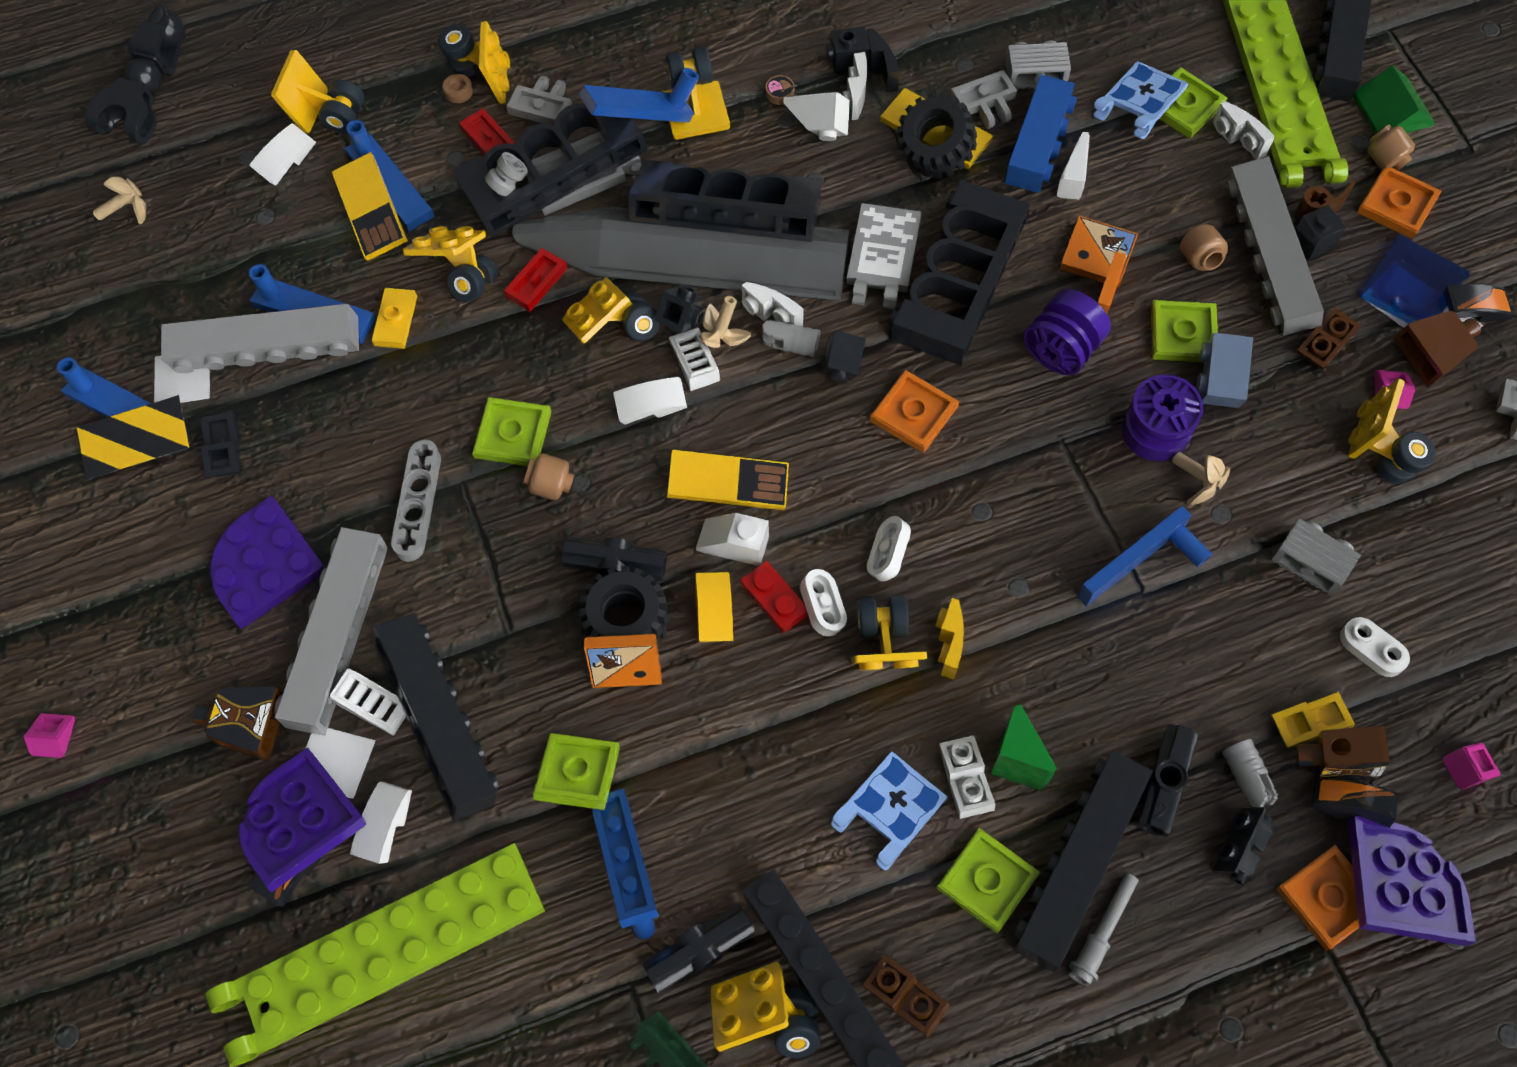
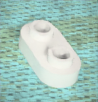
[867,516,911,582]
[800,569,847,636]
[1340,617,1410,677]

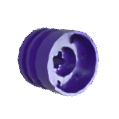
[1023,289,1111,376]
[1122,375,1203,461]

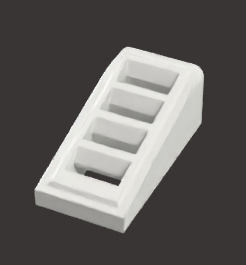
[1057,132,1090,200]
[669,328,720,391]
[330,668,406,736]

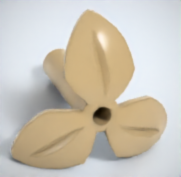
[93,177,146,224]
[699,296,751,348]
[1172,452,1230,505]

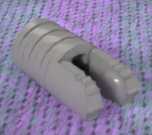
[762,320,821,358]
[1222,739,1278,807]

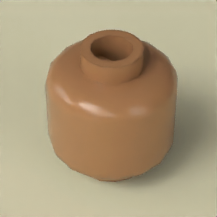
[1367,125,1416,170]
[1180,224,1228,271]
[523,453,574,501]

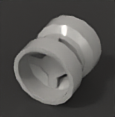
[485,152,528,196]

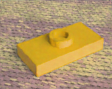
[372,288,417,349]

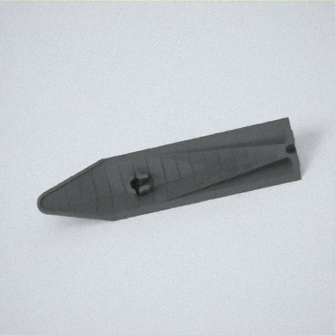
[512,206,849,301]

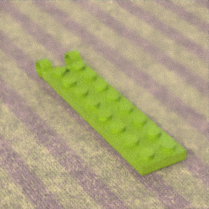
[1223,0,1348,189]
[205,843,545,1067]

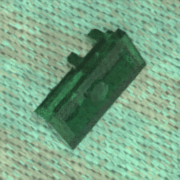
[630,1011,708,1067]

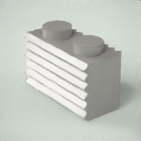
[1005,40,1071,90]
[1272,518,1361,596]

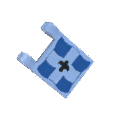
[1093,61,1188,139]
[831,752,947,871]

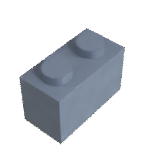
[1196,333,1253,408]

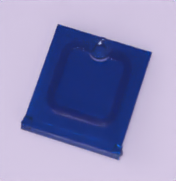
[1358,234,1470,324]

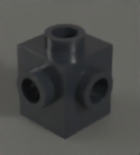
[654,285,706,333]

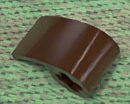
[1295,179,1356,222]

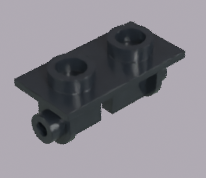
[1213,807,1274,885]

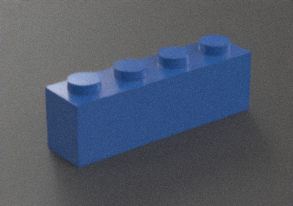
[1005,75,1077,193]

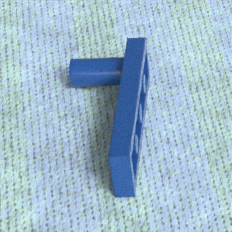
[579,68,699,123]
[345,120,435,232]
[249,264,376,344]
[57,357,152,418]
[1077,506,1212,607]
[592,788,659,939]

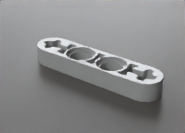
[391,440,441,562]

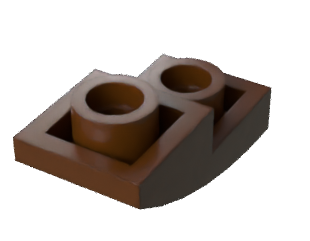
[1297,307,1361,370]
[863,955,950,1038]

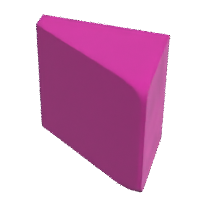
[1374,370,1416,409]
[24,713,75,758]
[1443,743,1500,789]

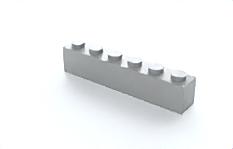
[1227,156,1324,336]
[161,304,359,373]
[275,527,388,736]

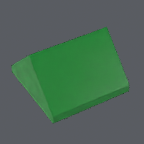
[1353,65,1435,134]
[991,704,1057,791]

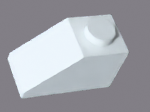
[784,92,850,141]
[696,513,769,566]

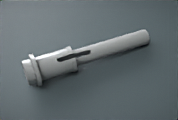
[1069,873,1139,986]

